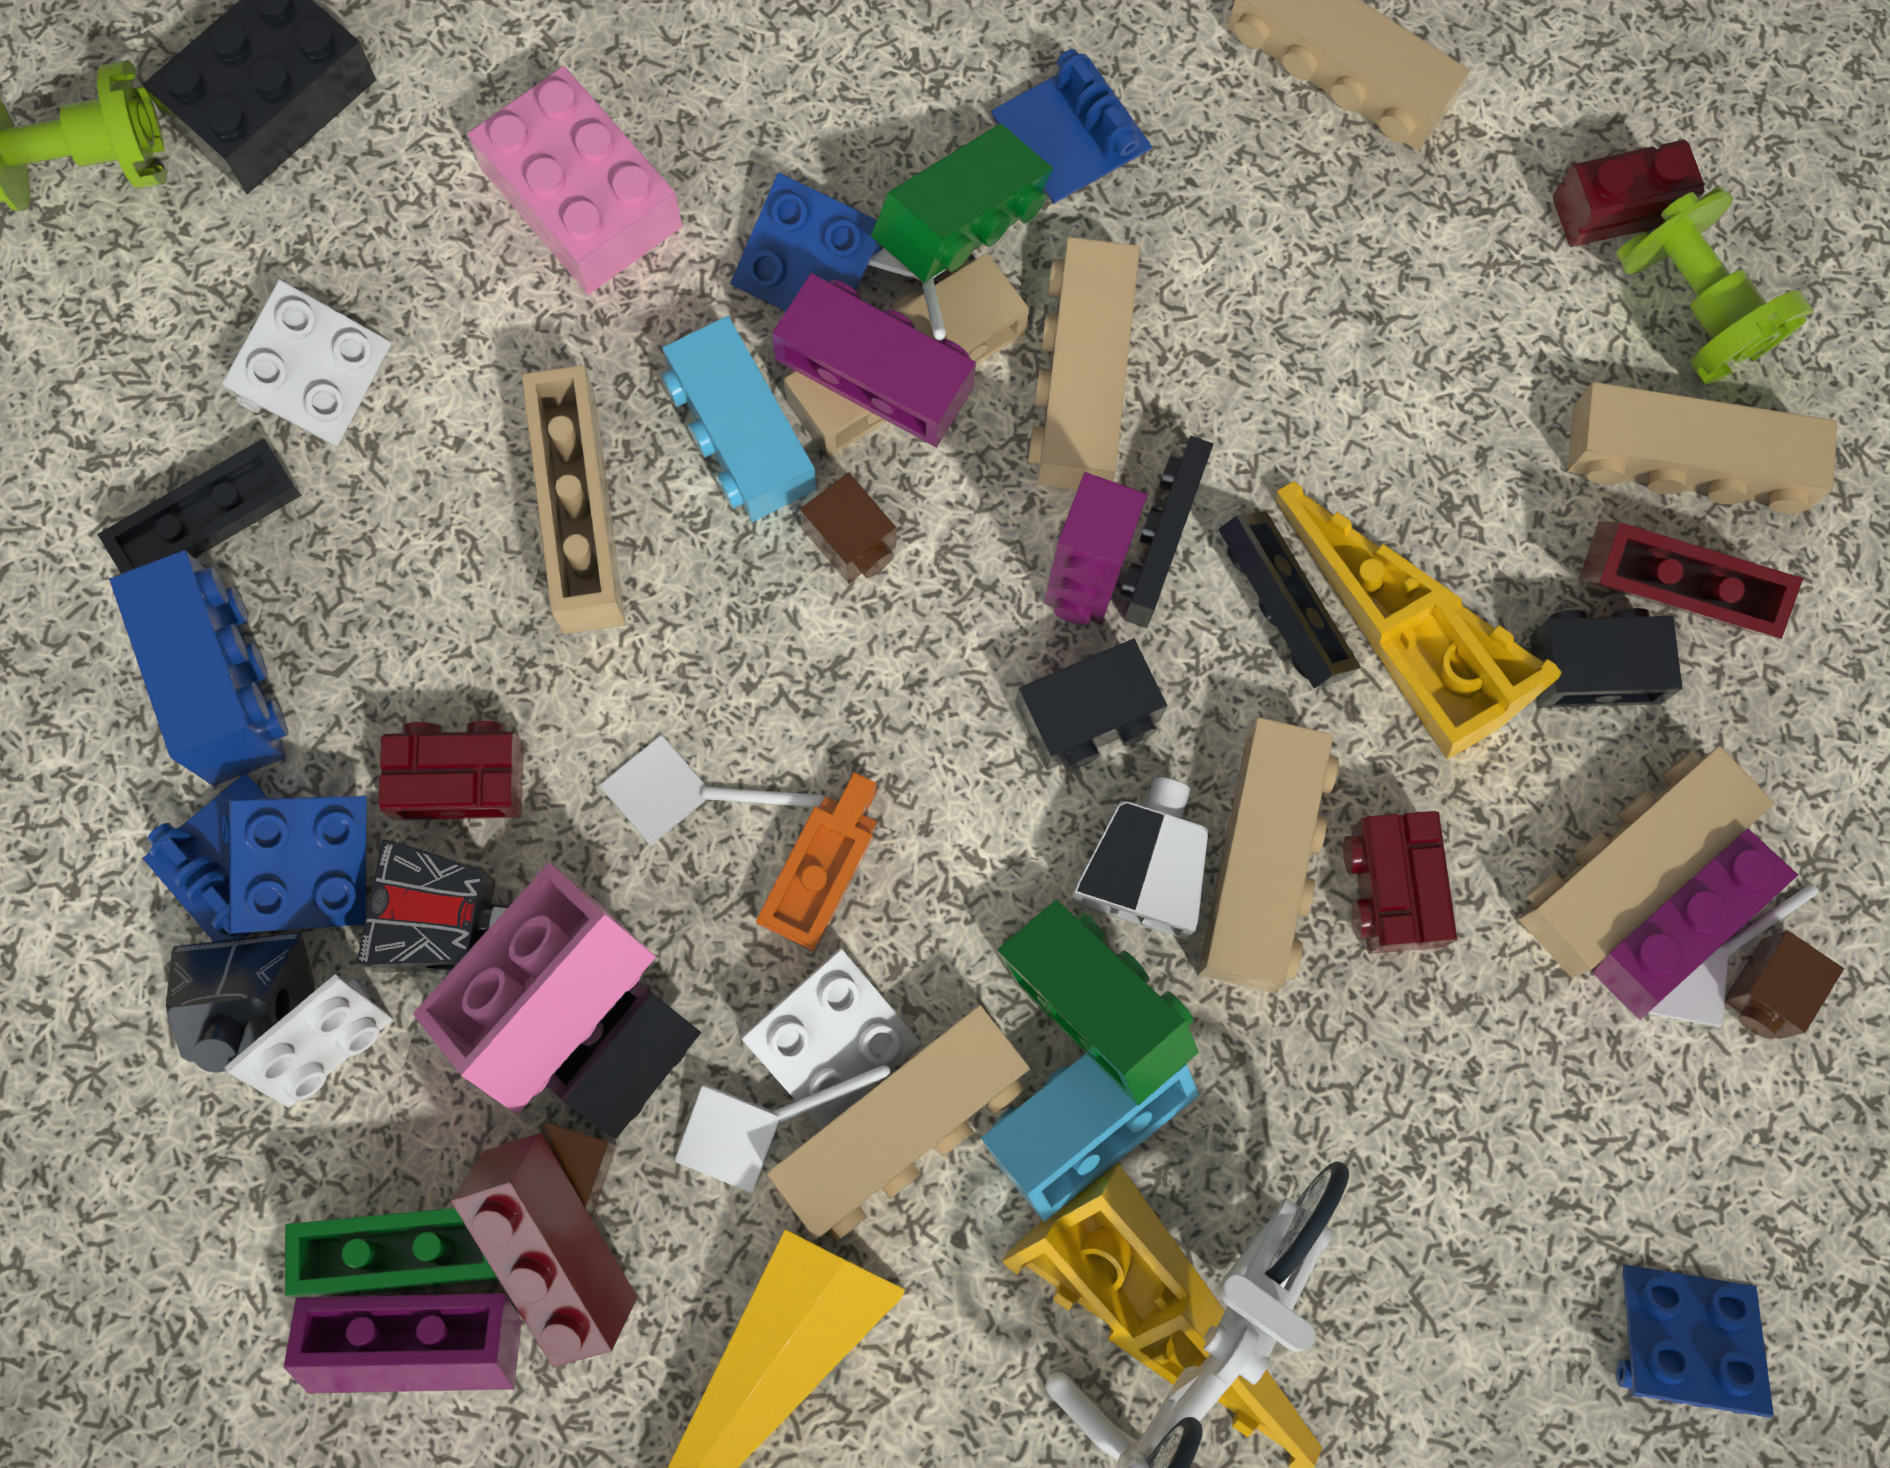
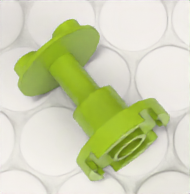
[0,60,167,211]
[1616,187,1814,385]

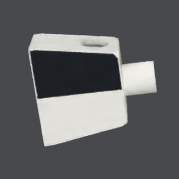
[1070,777,1208,940]

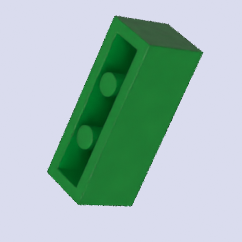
[871,123,1053,283]
[997,899,1199,1106]
[285,1208,500,1298]

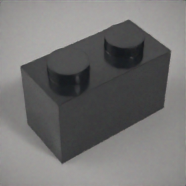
[1530,608,1683,708]
[1015,638,1168,771]
[547,982,702,1140]

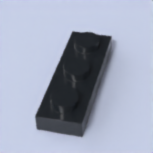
[1119,435,1214,628]
[97,438,302,574]
[1218,511,1362,688]

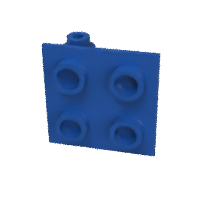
[990,49,1152,204]
[730,172,884,311]
[142,773,269,942]
[222,795,367,933]
[1616,1264,1774,1418]

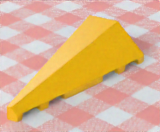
[1276,481,1561,760]
[1002,1163,1322,1468]
[667,1229,905,1468]

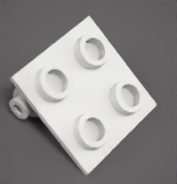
[221,279,392,447]
[740,948,921,1130]
[224,974,393,1108]

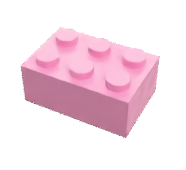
[467,66,683,295]
[413,862,656,1115]

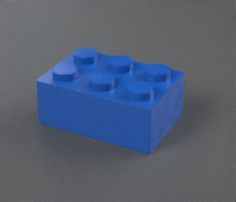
[109,550,289,786]

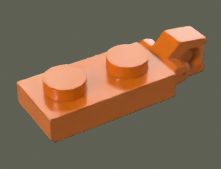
[756,772,878,953]

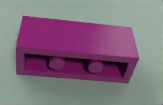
[772,273,976,448]
[1044,472,1148,625]
[1593,828,1798,1020]
[283,1293,522,1393]

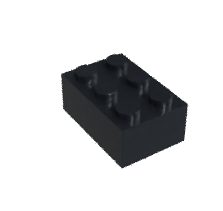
[142,0,377,195]

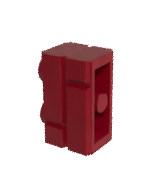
[1553,139,1705,247]
[378,721,524,821]
[1343,811,1458,954]

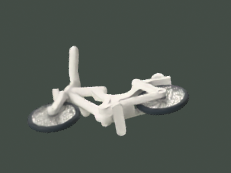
[1046,1161,1349,1468]

